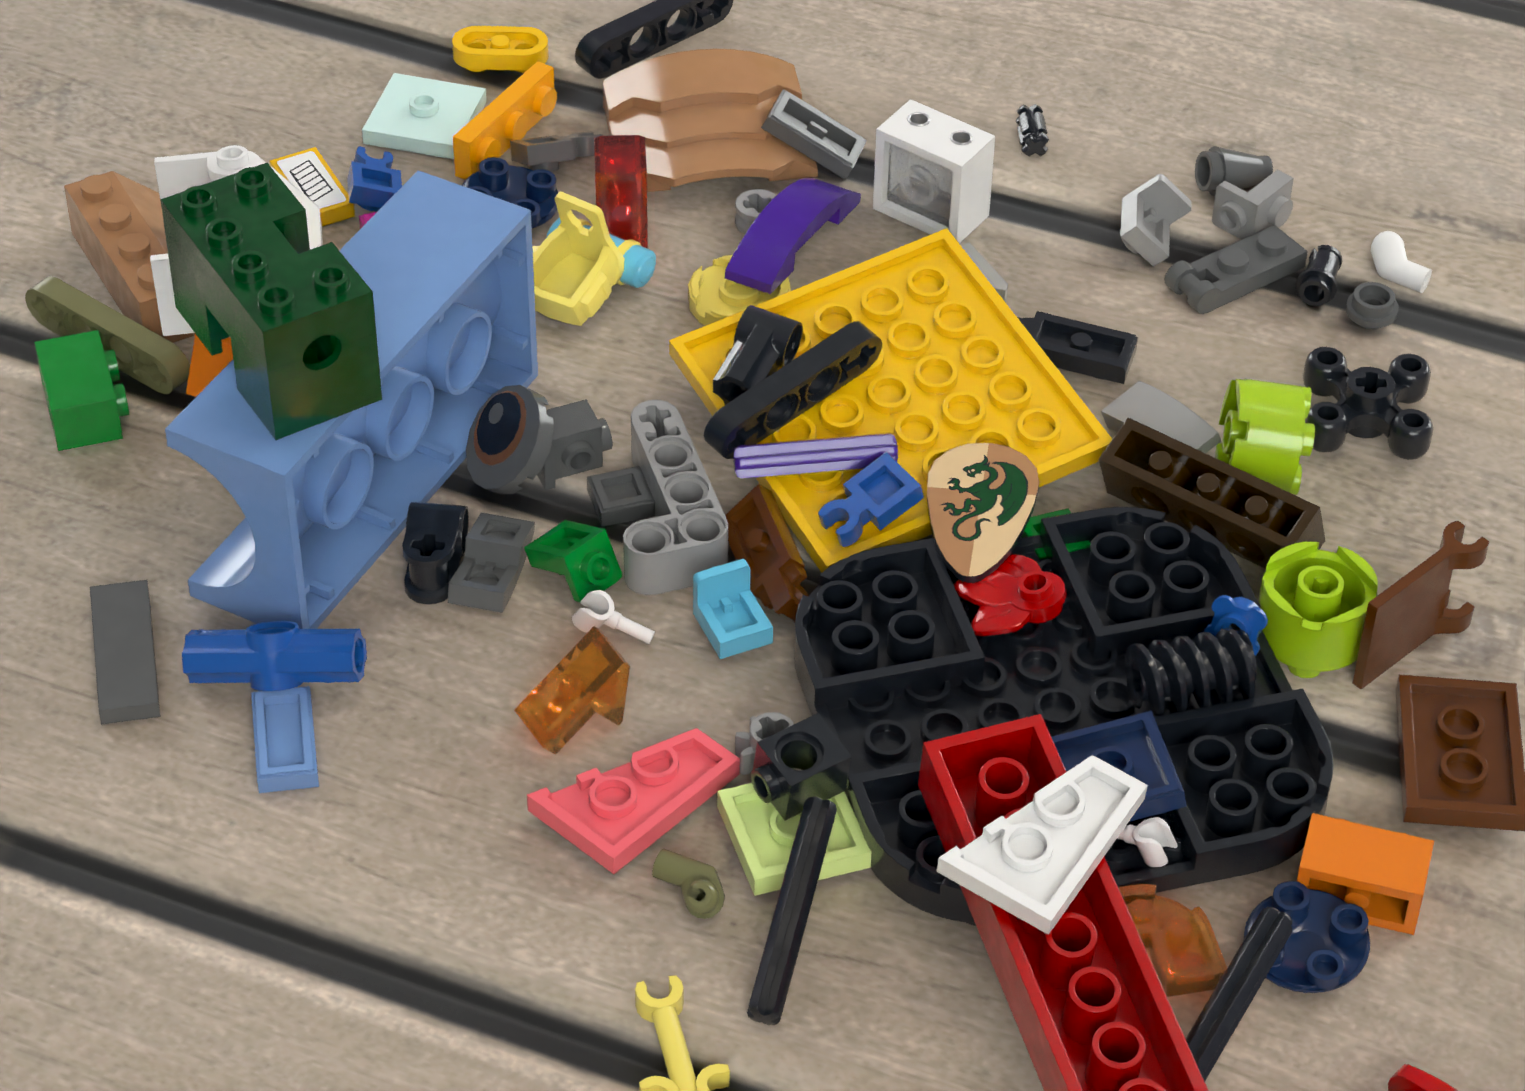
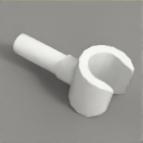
[572,590,655,644]
[1117,817,1178,868]

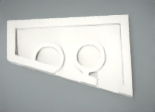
[937,755,1148,935]

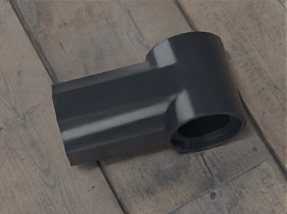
[713,305,803,405]

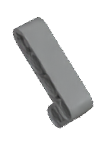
[623,400,728,595]

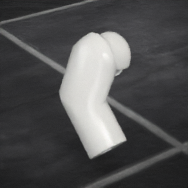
[1370,231,1432,293]

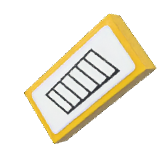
[269,147,355,227]

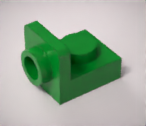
[524,520,622,603]

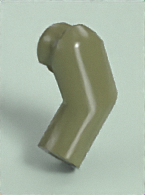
[652,849,725,919]

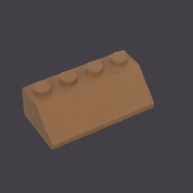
[64,171,195,343]

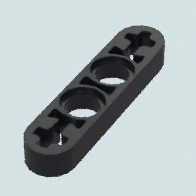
[575,0,733,79]
[703,321,882,459]

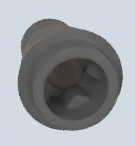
[1195,146,1273,196]

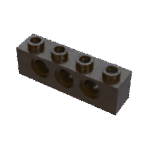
[1099,417,1325,569]

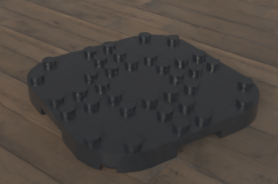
[794,507,1334,926]

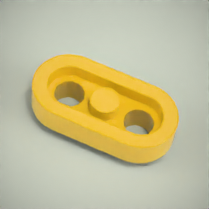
[452,26,549,73]

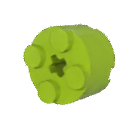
[1215,379,1315,495]
[1258,541,1378,678]

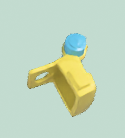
[532,191,656,326]

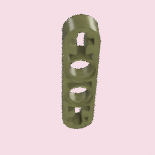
[25,276,190,394]

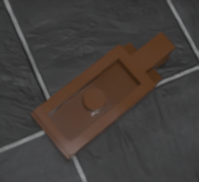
[725,484,809,623]

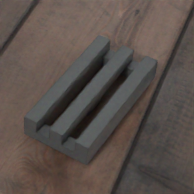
[761,89,867,180]

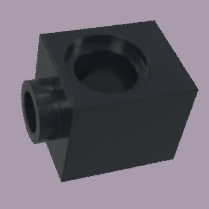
[751,713,852,821]

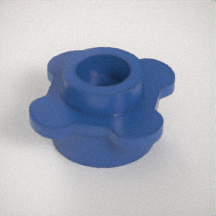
[1204,595,1268,656]

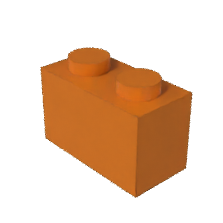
[1296,813,1434,935]

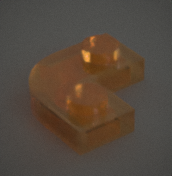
[1118,884,1227,997]

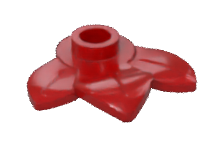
[954,555,1066,636]

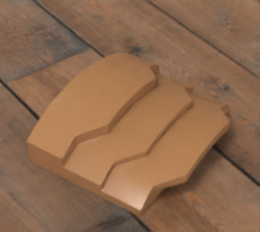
[603,49,818,194]

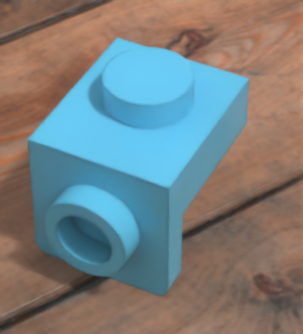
[693,559,773,659]

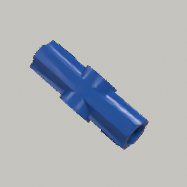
[182,621,367,691]

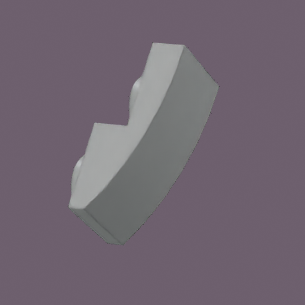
[1101,381,1221,453]

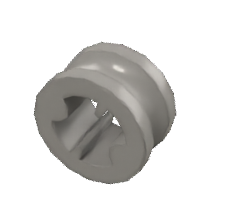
[735,189,776,234]

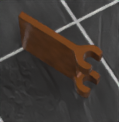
[1352,521,1490,689]

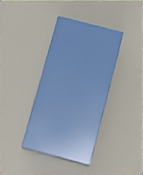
[251,686,319,793]

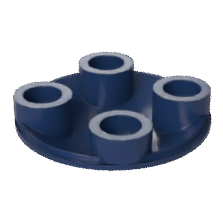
[462,157,558,229]
[1244,881,1370,993]

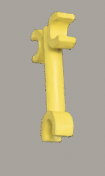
[635,975,730,1091]

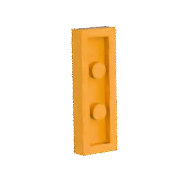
[453,61,557,180]

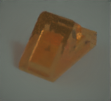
[514,626,630,755]

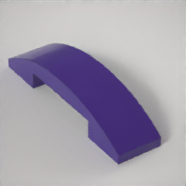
[725,178,861,294]

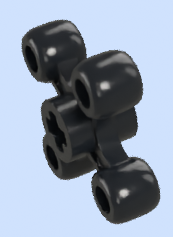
[1303,347,1433,460]

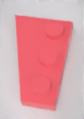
[527,728,740,874]

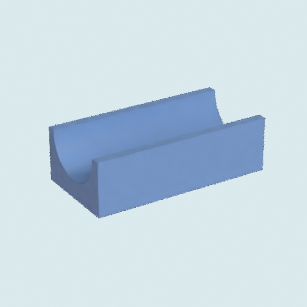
[165,170,538,629]

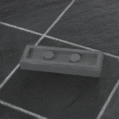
[90,580,161,725]

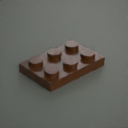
[1396,675,1525,831]

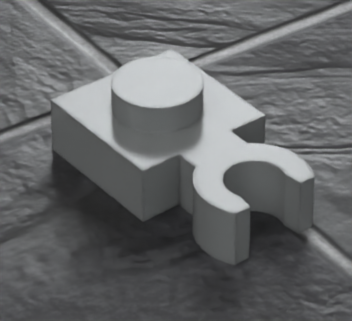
[510,132,605,171]

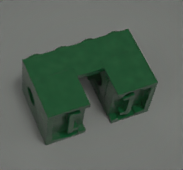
[160,163,382,440]

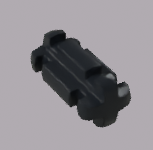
[1016,104,1049,157]

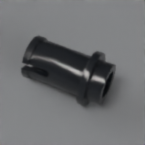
[1296,245,1342,306]

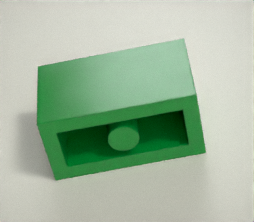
[34,330,129,451]

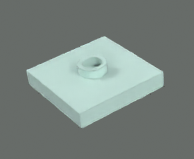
[362,73,487,159]

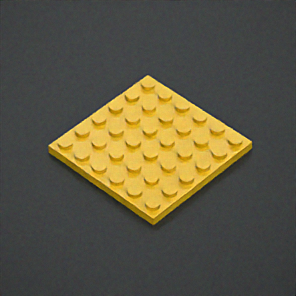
[669,228,1112,573]

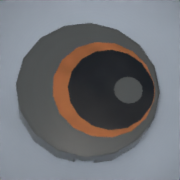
[466,385,554,495]

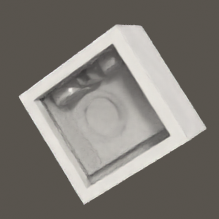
[873,99,995,244]

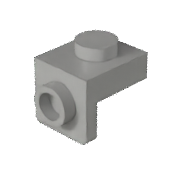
[1212,169,1294,240]
[1120,174,1191,267]

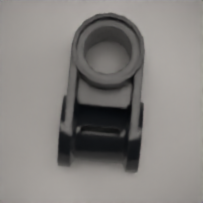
[402,502,469,604]

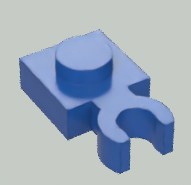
[347,146,402,212]
[818,452,924,547]

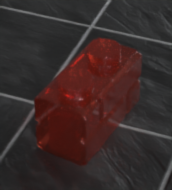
[594,135,648,249]

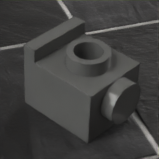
[537,399,613,490]

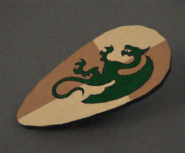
[927,443,1039,583]

